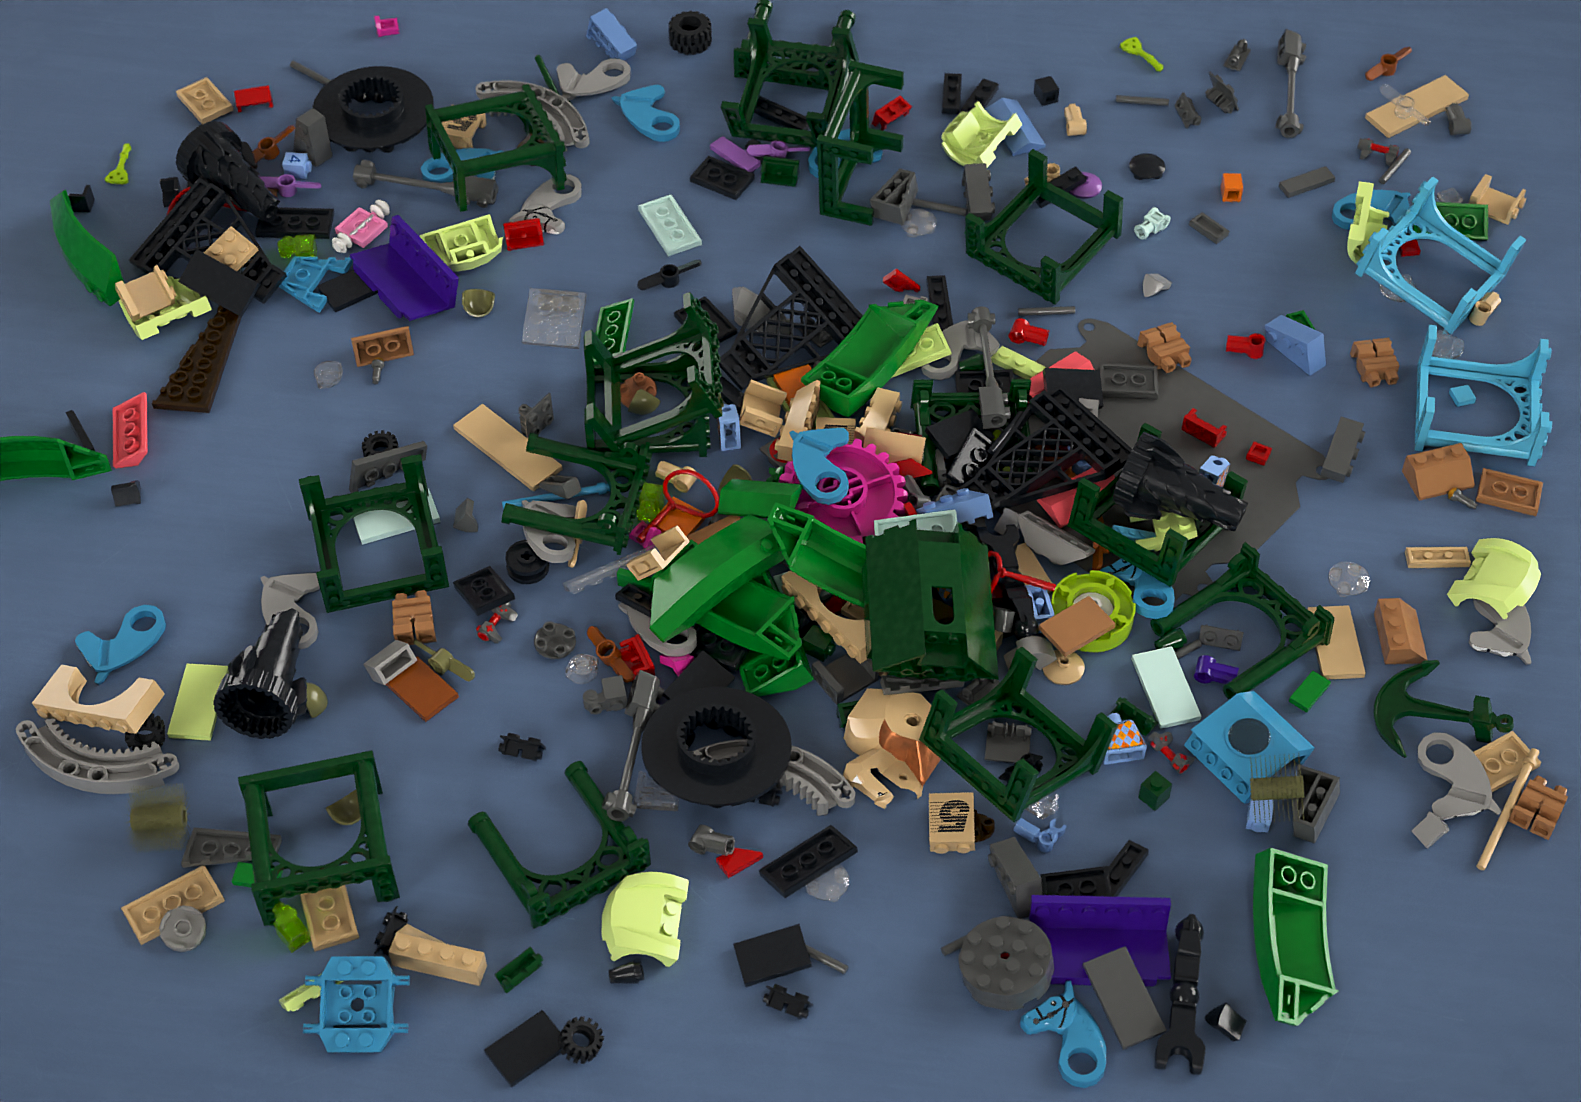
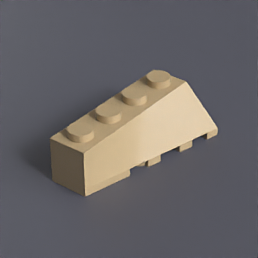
[775,380,820,461]
[854,387,902,447]
[389,924,487,986]

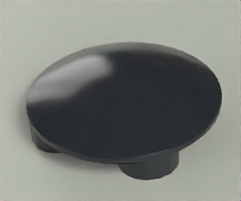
[1129,153,1165,180]

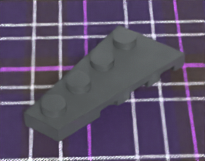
[349,441,427,493]
[181,827,282,868]

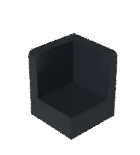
[1034,76,1059,106]
[160,177,182,207]
[68,185,94,213]

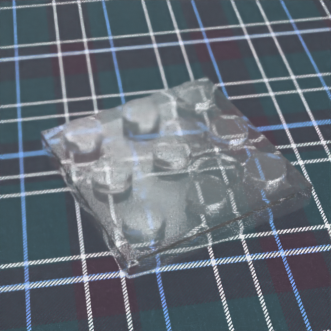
[522,288,587,349]

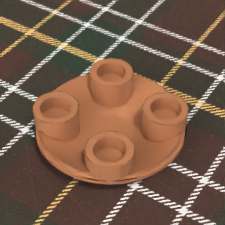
[620,372,657,408]

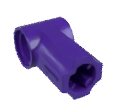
[1194,655,1239,684]

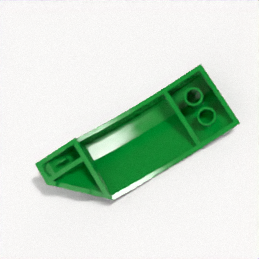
[50,189,124,306]
[801,299,938,418]
[0,436,112,481]
[767,502,866,608]
[649,514,785,643]
[650,539,802,660]
[739,570,814,697]
[1253,848,1339,1026]

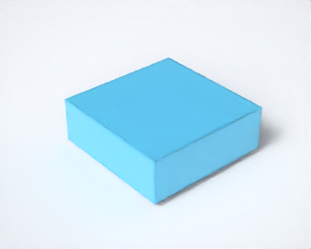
[1449,385,1476,407]

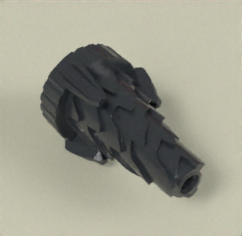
[176,121,281,223]
[1113,432,1248,531]
[213,608,307,739]

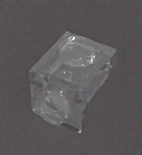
[1025,793,1059,820]

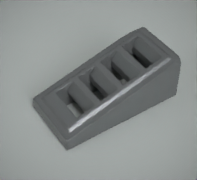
[539,475,581,499]

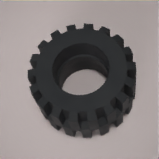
[669,11,712,55]

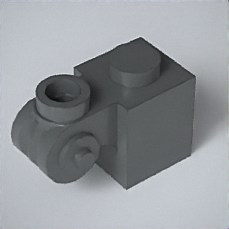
[583,675,627,715]

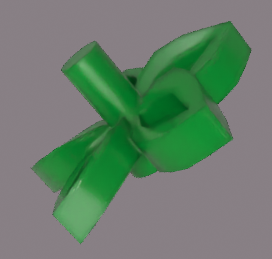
[766,466,785,483]

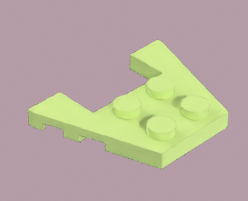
[1129,510,1197,552]

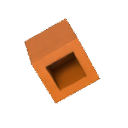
[1221,173,1243,202]

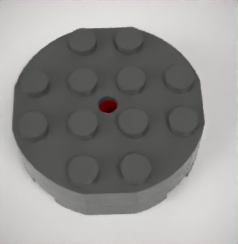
[959,916,1055,1011]

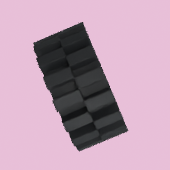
[362,430,399,457]
[125,713,165,750]
[558,1016,604,1064]

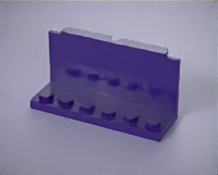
[350,215,459,321]
[1029,895,1171,987]

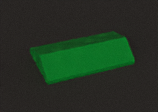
[1412,202,1488,241]
[594,298,635,365]
[718,479,803,519]

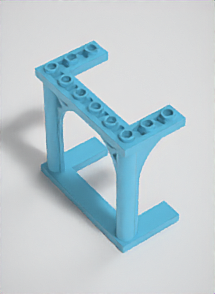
[1355,177,1526,338]
[1414,325,1552,466]

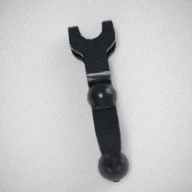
[975,524,1039,640]
[1155,914,1205,1075]

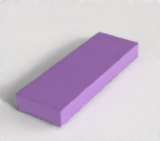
[710,136,761,172]

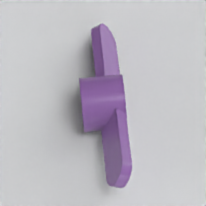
[746,141,810,159]
[259,174,321,197]

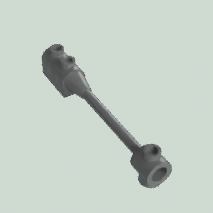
[1275,29,1306,138]
[353,160,499,208]
[967,306,1010,429]
[602,670,664,821]

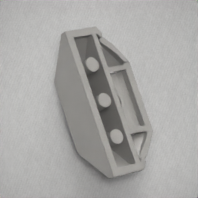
[732,287,790,339]
[1017,511,1095,565]

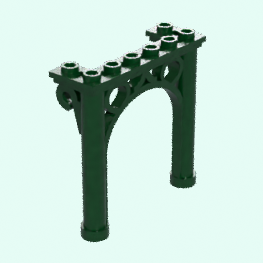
[733,0,856,90]
[910,379,1039,496]
[501,433,653,555]
[1150,542,1335,700]
[468,761,651,929]

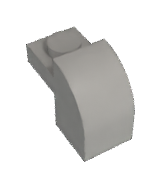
[1003,636,1057,670]

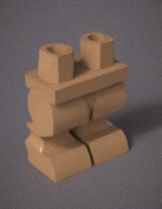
[1137,322,1192,373]
[1350,337,1400,387]
[392,590,437,645]
[1508,776,1568,840]

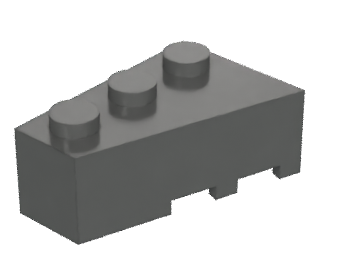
[293,108,333,167]
[961,163,995,221]
[870,168,918,225]
[1320,416,1365,483]
[1293,764,1340,843]
[988,837,1042,919]

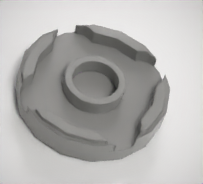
[159,905,207,952]

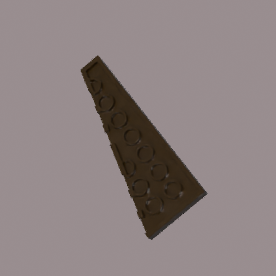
[152,305,241,413]

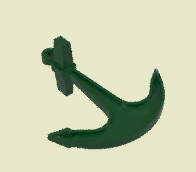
[1374,660,1514,758]

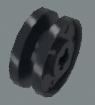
[505,540,550,584]

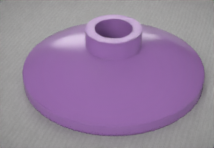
[1069,172,1102,199]

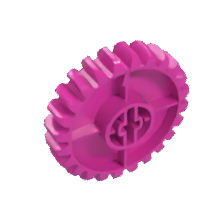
[779,438,908,545]

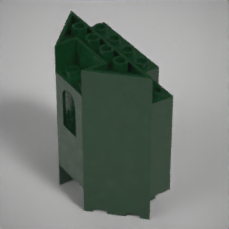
[862,519,999,682]

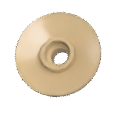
[1042,650,1085,685]

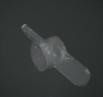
[1380,84,1430,126]

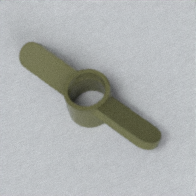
[413,639,475,681]

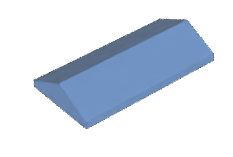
[985,98,1046,156]

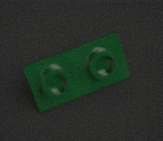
[1111,697,1158,737]
[494,946,543,993]

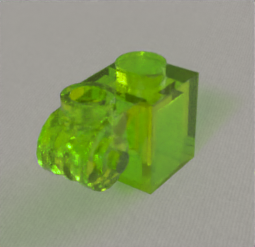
[277,234,317,258]
[636,482,665,522]
[273,903,311,953]

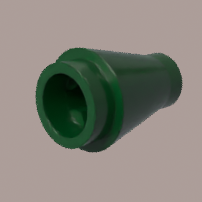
[959,353,985,371]
[1154,628,1187,650]

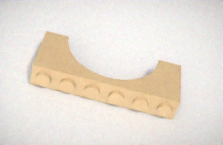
[781,570,867,664]
[32,665,165,734]

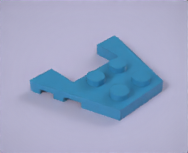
[279,256,353,313]

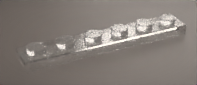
[563,544,660,594]

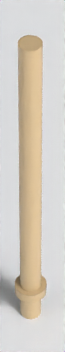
[1476,748,1539,870]

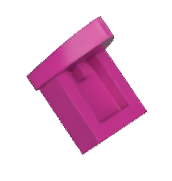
[374,16,399,37]
[629,521,662,551]
[659,654,694,676]

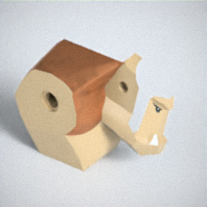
[843,688,941,809]

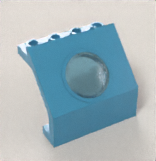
[1184,691,1315,804]

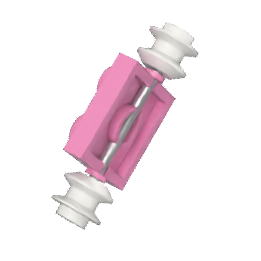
[332,200,390,253]

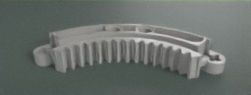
[475,80,590,152]
[16,718,179,794]
[693,739,855,816]

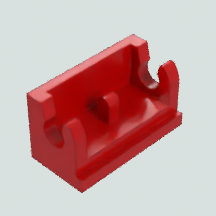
[234,85,273,113]
[872,96,912,131]
[503,218,544,251]
[1181,408,1227,448]
[619,634,655,681]

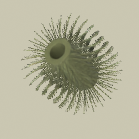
[1250,753,1304,823]
[126,783,191,853]

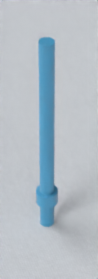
[502,481,621,509]

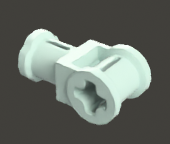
[1134,207,1171,240]

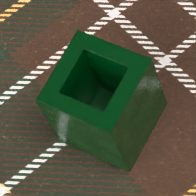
[802,625,836,662]
[1138,771,1172,811]

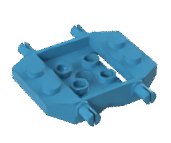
[303,956,410,1053]

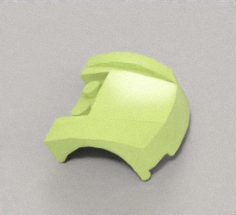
[941,101,1022,167]
[1347,181,1389,264]
[420,214,503,272]
[119,276,212,340]
[1447,538,1541,619]
[601,872,689,967]

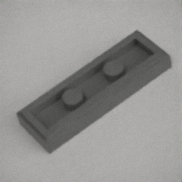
[1279,166,1335,198]

